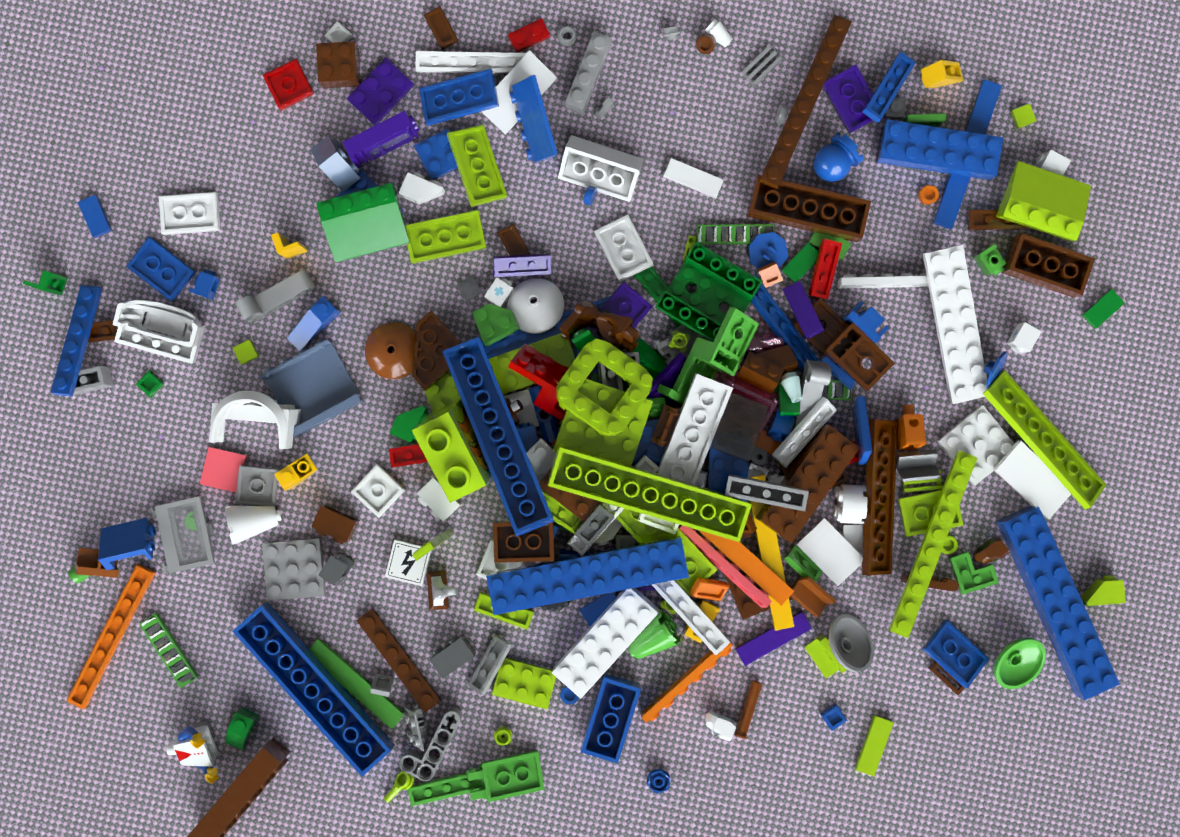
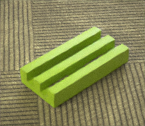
[902,470,943,492]

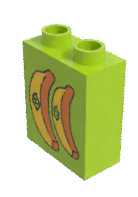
[412,399,492,503]

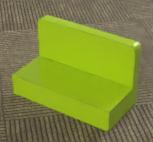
[804,634,847,678]

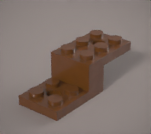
[793,298,895,391]

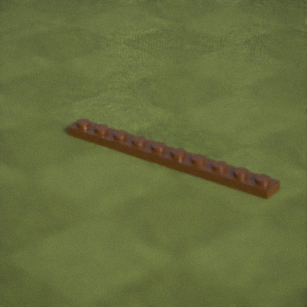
[759,15,852,189]

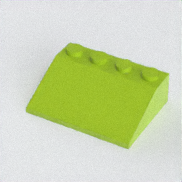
[996,161,1091,241]

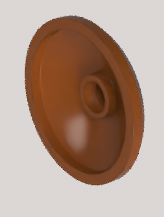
[365,322,417,379]

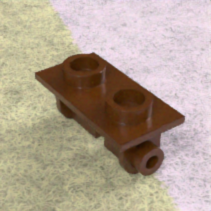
[651,405,681,447]

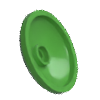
[994,637,1046,689]

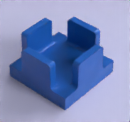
[842,301,889,344]

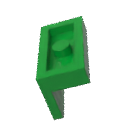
[23,270,68,296]
[628,338,667,380]

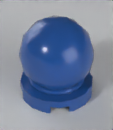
[813,132,864,182]

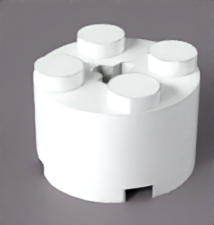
[833,484,867,524]

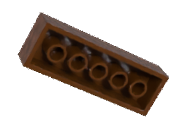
[746,175,871,242]
[755,424,860,543]
[187,738,290,837]

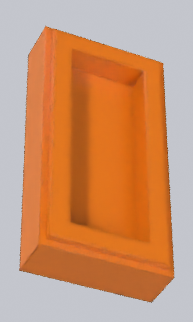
[689,577,730,601]

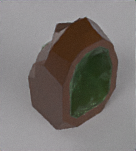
[973,537,1010,564]

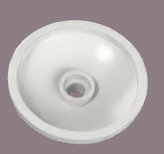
[507,278,564,334]

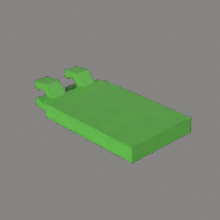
[466,750,545,802]

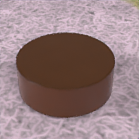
[696,33,716,54]

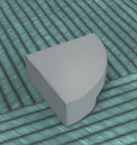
[595,97,613,120]

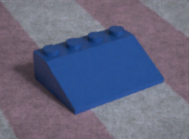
[509,75,558,164]

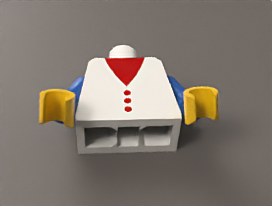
[166,725,219,784]

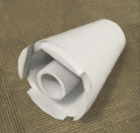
[225,506,282,544]

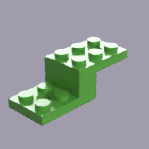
[672,307,759,397]

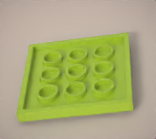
[552,379,653,466]

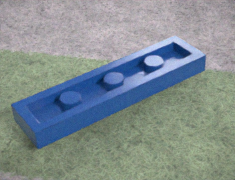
[862,52,916,123]

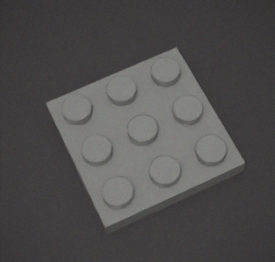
[262,538,326,601]

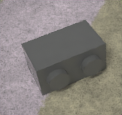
[430,634,476,679]

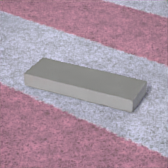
[468,635,512,695]

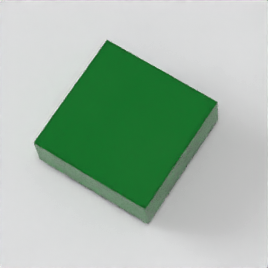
[136,370,164,398]

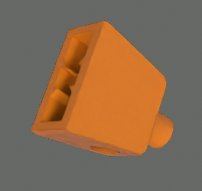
[897,404,926,450]

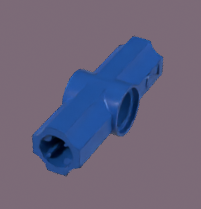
[528,385,559,444]

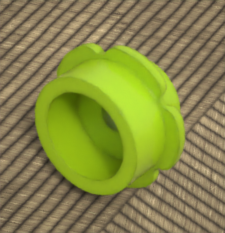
[494,726,513,746]

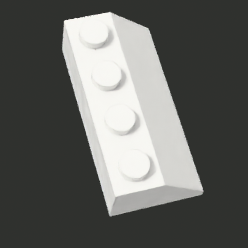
[558,135,644,202]

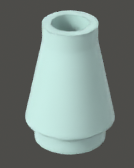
[781,372,803,403]

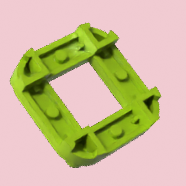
[556,339,653,436]

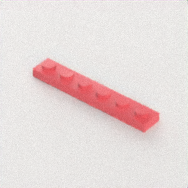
[679,525,772,608]

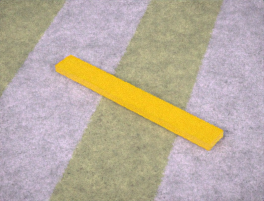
[748,474,794,631]

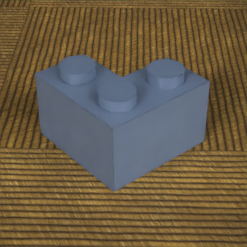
[311,135,361,192]

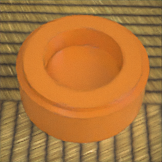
[918,185,939,205]

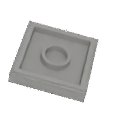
[235,465,279,506]

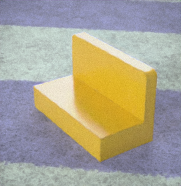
[271,232,308,259]

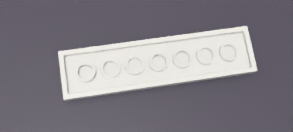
[923,245,987,404]
[638,373,733,534]

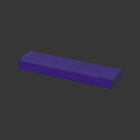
[735,611,812,666]

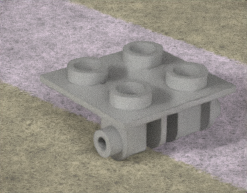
[402,704,428,751]

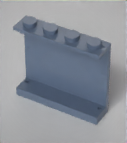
[260,339,364,438]

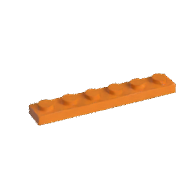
[640,642,733,723]

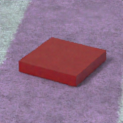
[262,58,314,111]

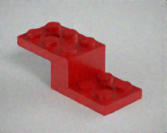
[508,344,569,421]

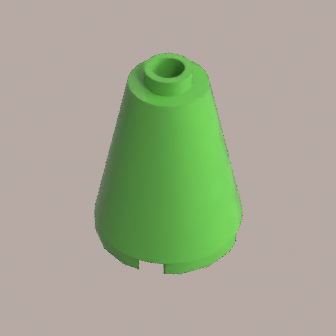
[628,609,683,659]

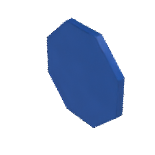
[748,232,788,269]
[983,351,1007,387]

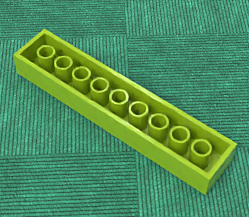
[547,445,752,542]

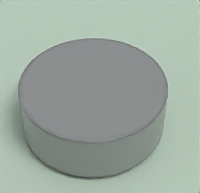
[775,104,789,124]

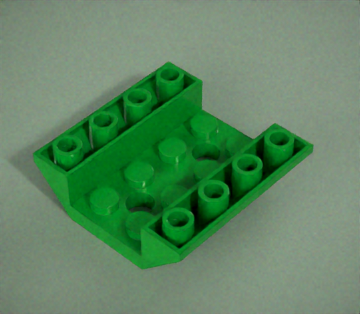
[655,242,763,342]

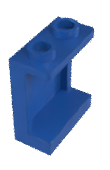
[98,518,156,570]

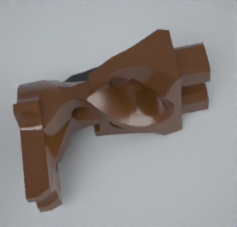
[559,300,639,353]

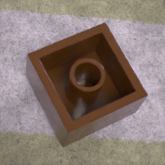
[316,41,361,89]

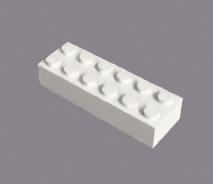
[552,588,659,699]

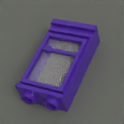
[342,110,419,168]

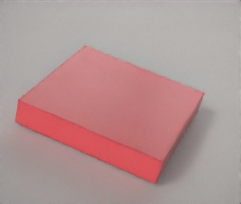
[200,447,248,493]

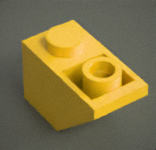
[274,453,318,491]

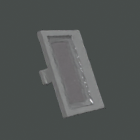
[150,496,215,574]

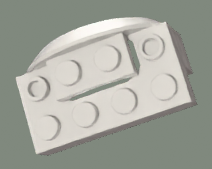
[112,300,205,364]
[209,391,301,449]

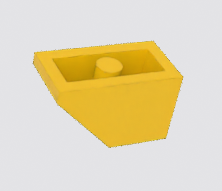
[921,60,964,88]

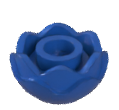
[647,769,671,793]

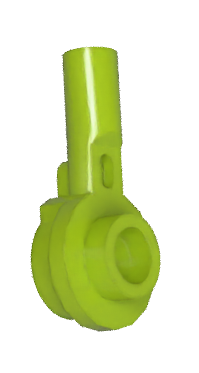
[384,771,414,803]

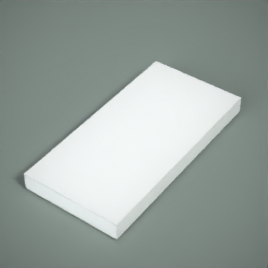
[481,50,557,135]
[993,440,1071,519]

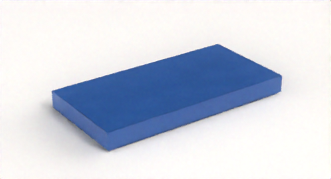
[419,68,499,126]

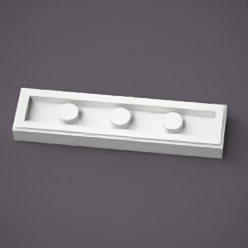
[772,397,837,468]

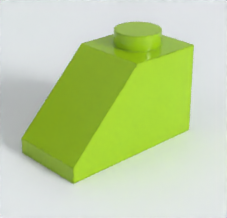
[1081,575,1126,606]

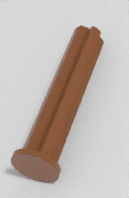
[733,680,762,739]

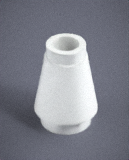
[705,19,733,47]

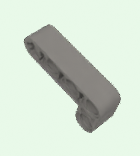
[235,269,316,323]
[792,360,831,431]
[399,707,462,781]

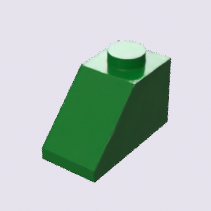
[225,707,259,751]

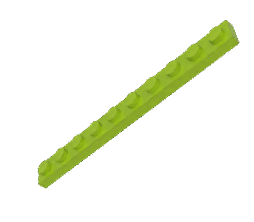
[888,450,977,638]

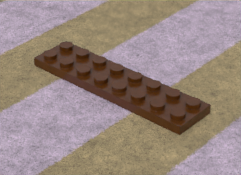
[862,419,898,576]

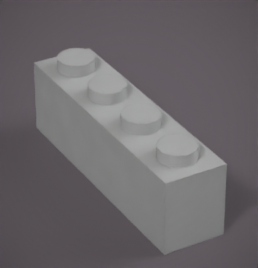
[565,31,612,115]
[725,474,809,511]

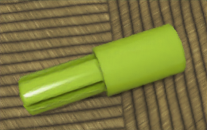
[682,235,697,262]

